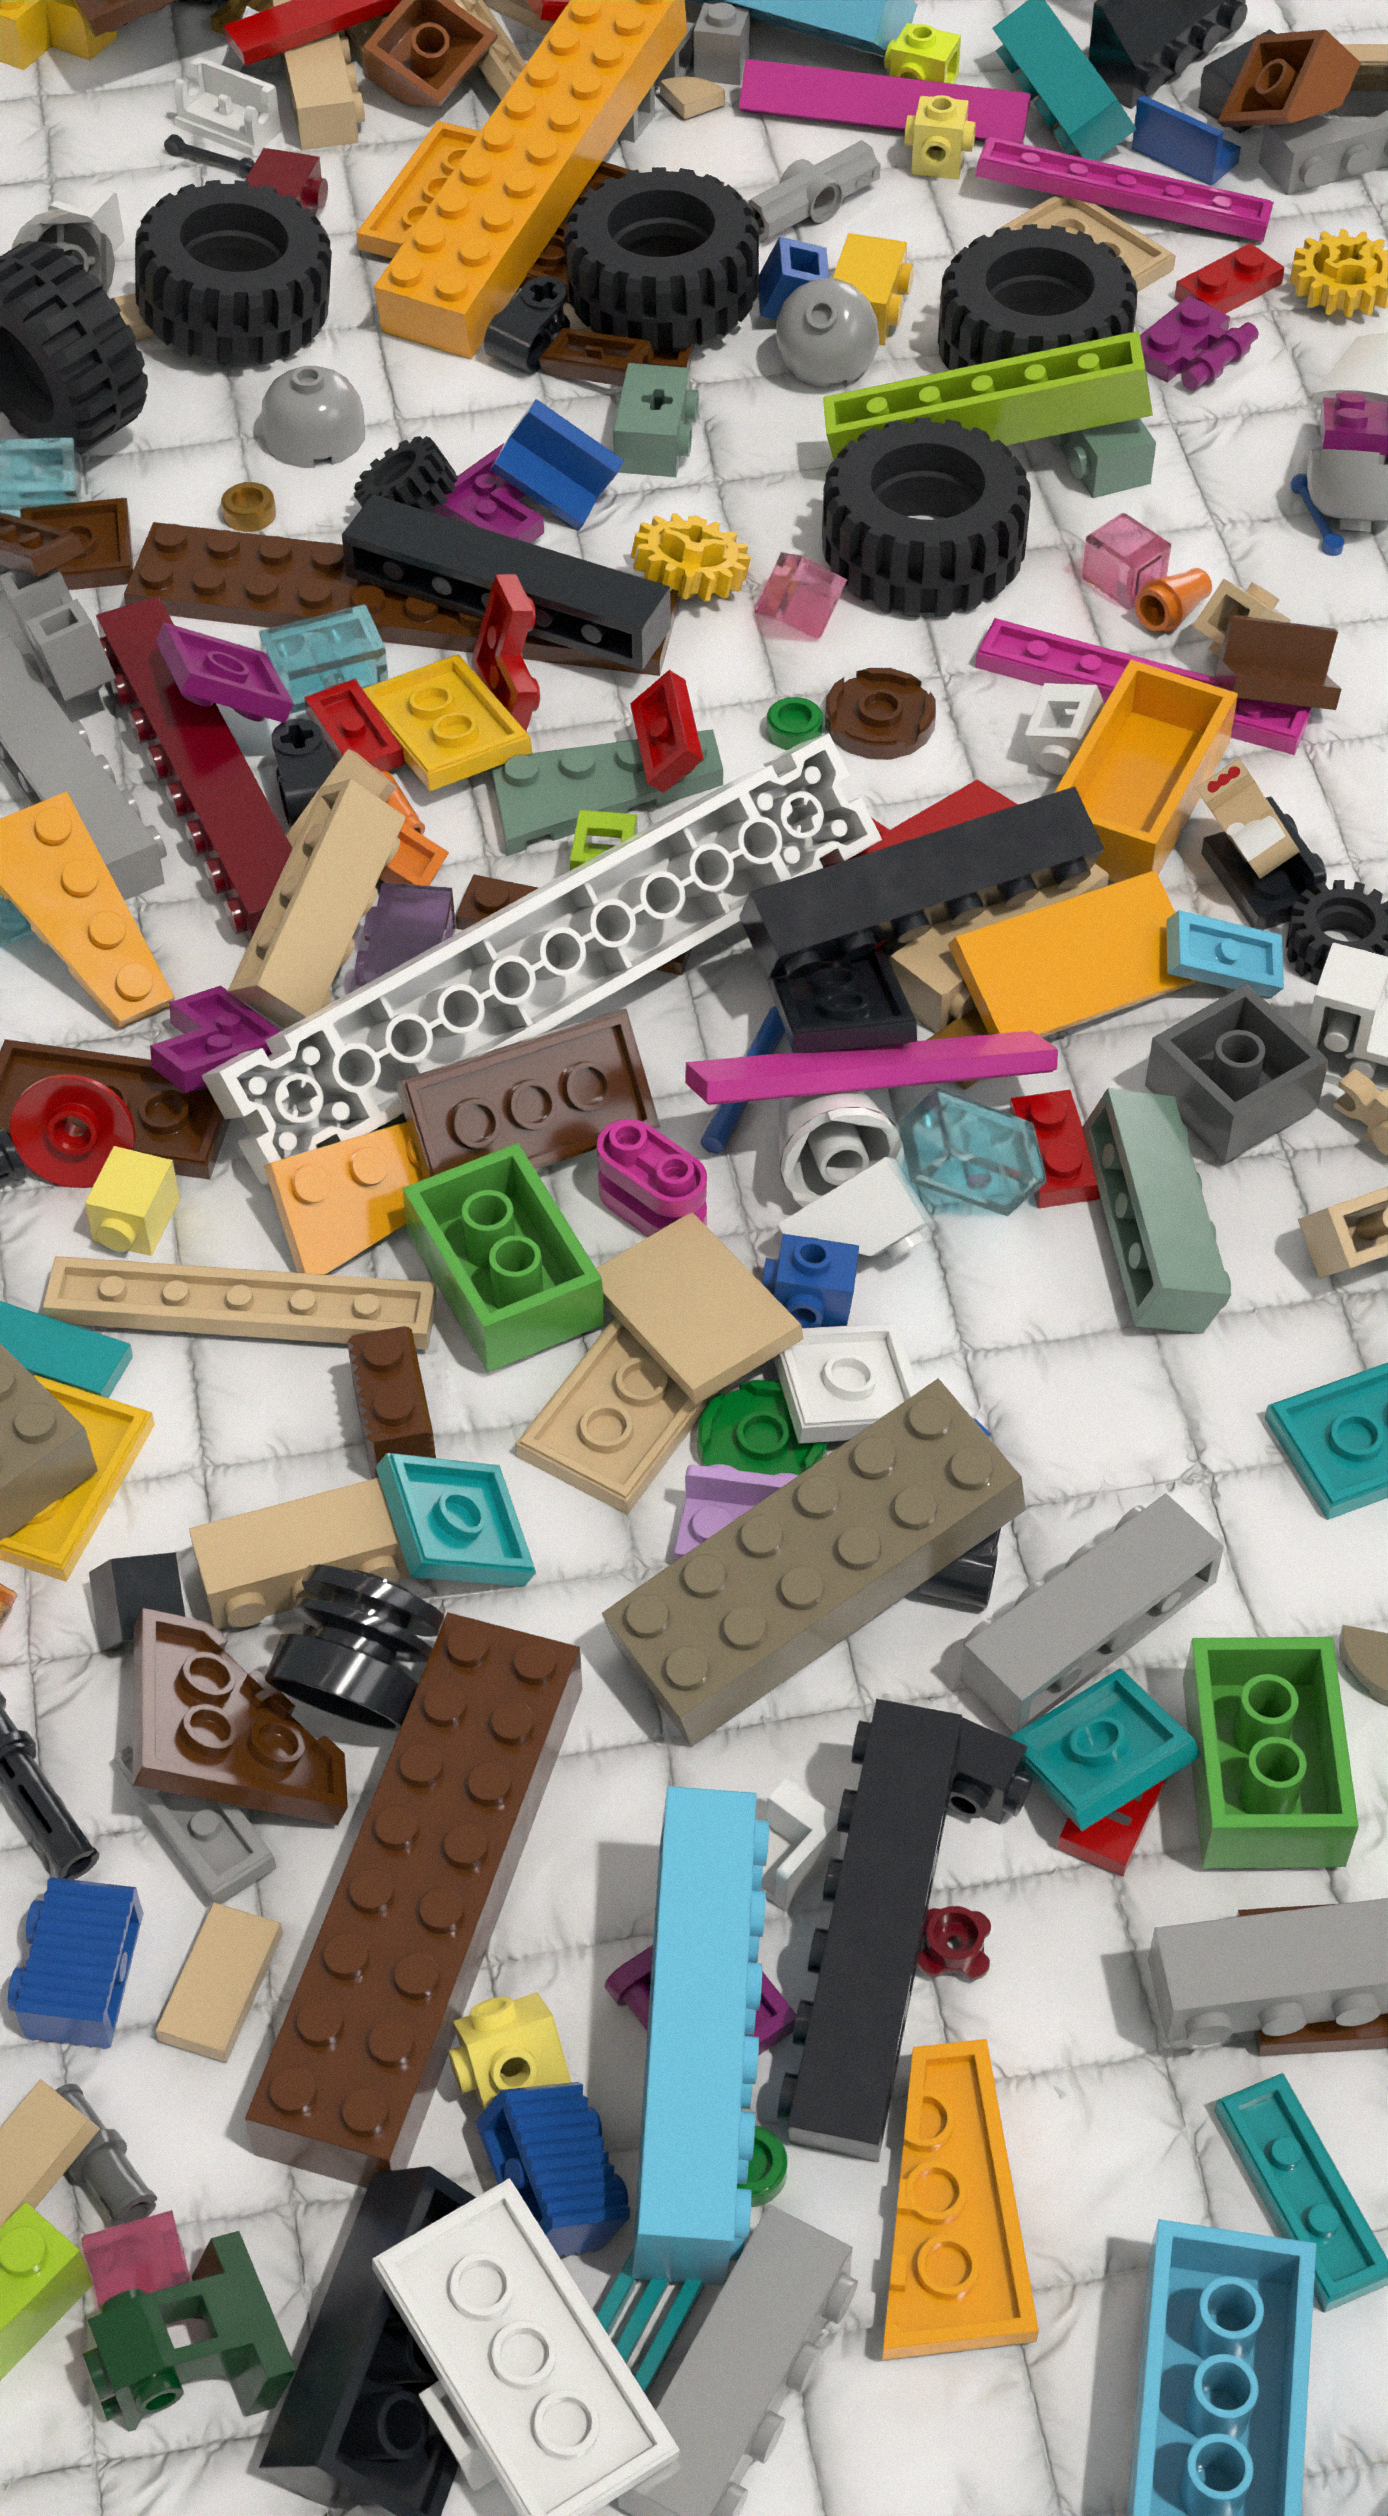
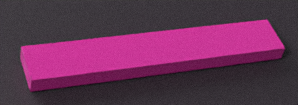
[739,59,1031,144]
[975,137,1274,242]
[975,618,1312,755]
[685,1031,1058,1105]

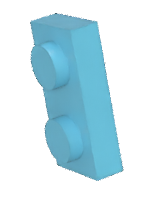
[1166,910,1284,998]

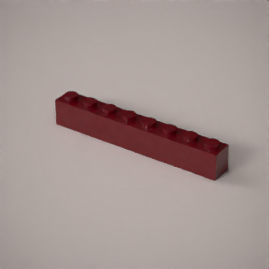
[96,596,293,943]

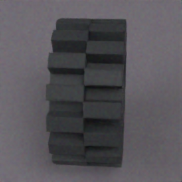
[353,436,458,513]
[1285,880,1388,986]

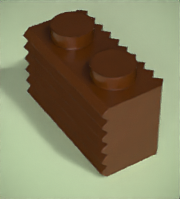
[347,1326,436,1479]

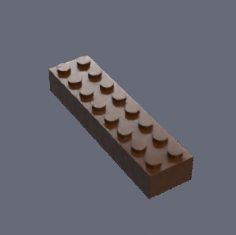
[245,1612,582,2188]

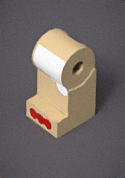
[1195,758,1300,879]

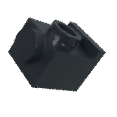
[948,1712,1033,1825]

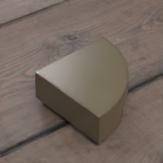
[1339,1625,1388,1705]

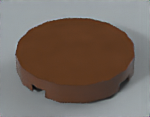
[825,668,936,760]

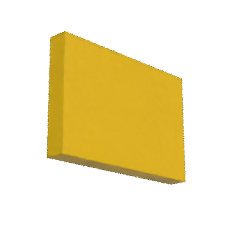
[363,654,533,791]
[0,1375,155,1582]

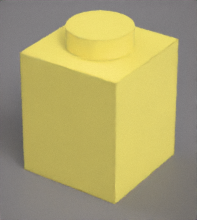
[85,1146,180,1256]

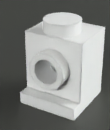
[1024,683,1105,775]

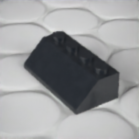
[1088,0,1248,109]
[259,2166,477,2516]

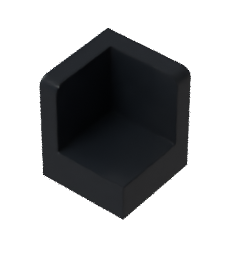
[89,1552,185,1652]

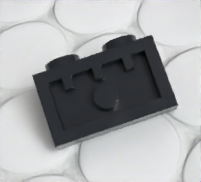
[1201,796,1327,930]

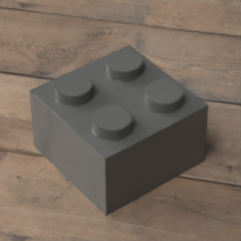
[1145,984,1329,1163]

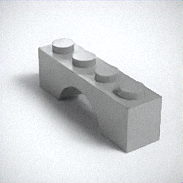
[1259,109,1388,195]

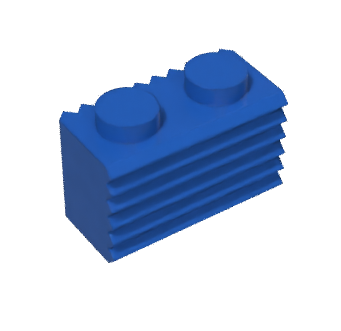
[8,1877,144,2049]
[475,2082,630,2257]

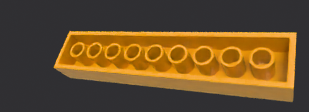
[373,0,687,359]

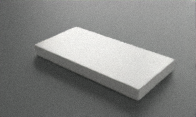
[372,2178,680,2516]

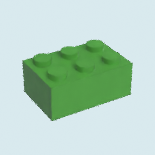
[402,1143,604,1373]
[1183,1637,1359,1868]

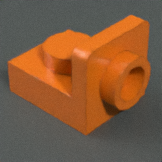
[379,823,449,903]

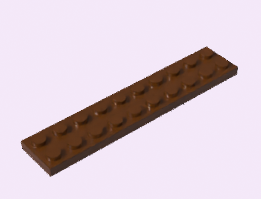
[124,522,680,676]

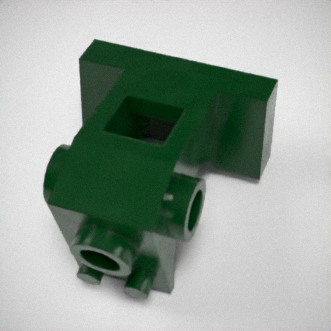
[82,2231,296,2432]

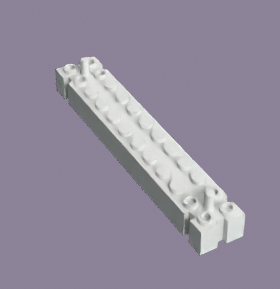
[201,733,882,1185]

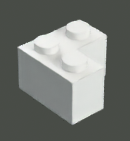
[1305,943,1388,1093]

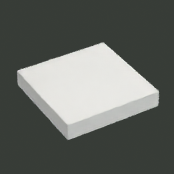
[773,1323,919,1443]

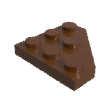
[133,1608,348,1826]

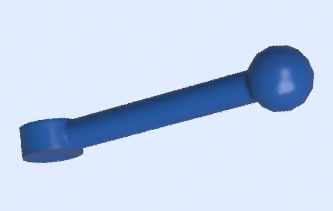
[1290,473,1344,556]

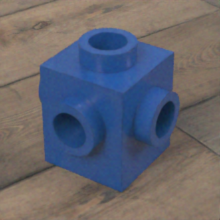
[762,1234,859,1328]

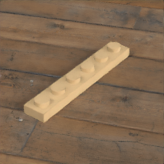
[42,1256,437,1349]

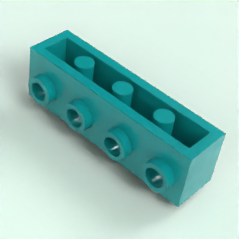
[992,0,1137,161]

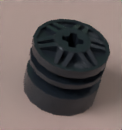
[265,1564,444,1731]

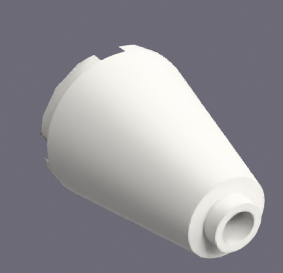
[779,1090,906,1208]

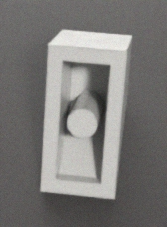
[777,1157,933,1260]

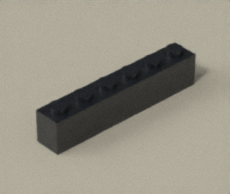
[342,494,671,671]
[739,786,1104,980]
[777,1699,962,2162]

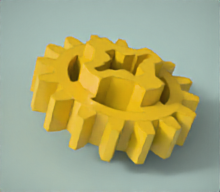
[1290,229,1388,317]
[630,513,751,601]

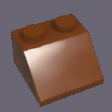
[363,0,498,108]
[1217,29,1361,127]

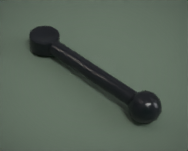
[164,134,255,177]

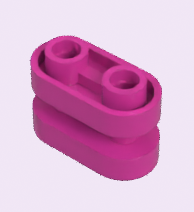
[597,1119,707,1237]

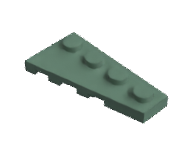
[490,729,723,856]

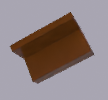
[1214,615,1342,710]

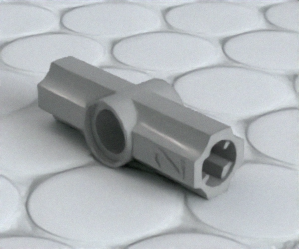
[746,140,881,243]

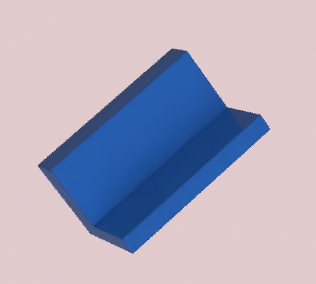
[1132,95,1241,186]
[490,399,624,531]

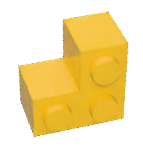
[0,0,117,70]

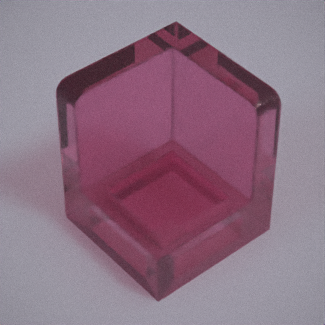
[1082,513,1171,610]
[755,552,847,639]
[81,2210,191,2314]

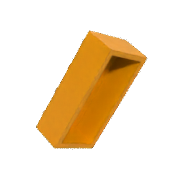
[1054,660,1238,883]

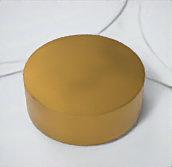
[221,482,276,532]

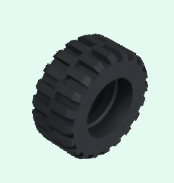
[564,167,759,353]
[135,180,332,367]
[938,224,1138,370]
[0,241,148,457]
[822,418,1031,617]

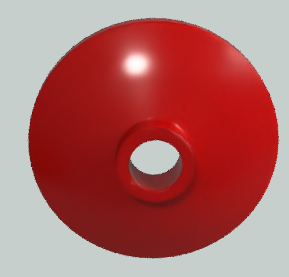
[10,1074,136,1188]

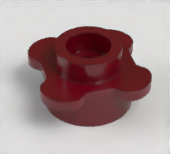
[918,1906,991,1980]

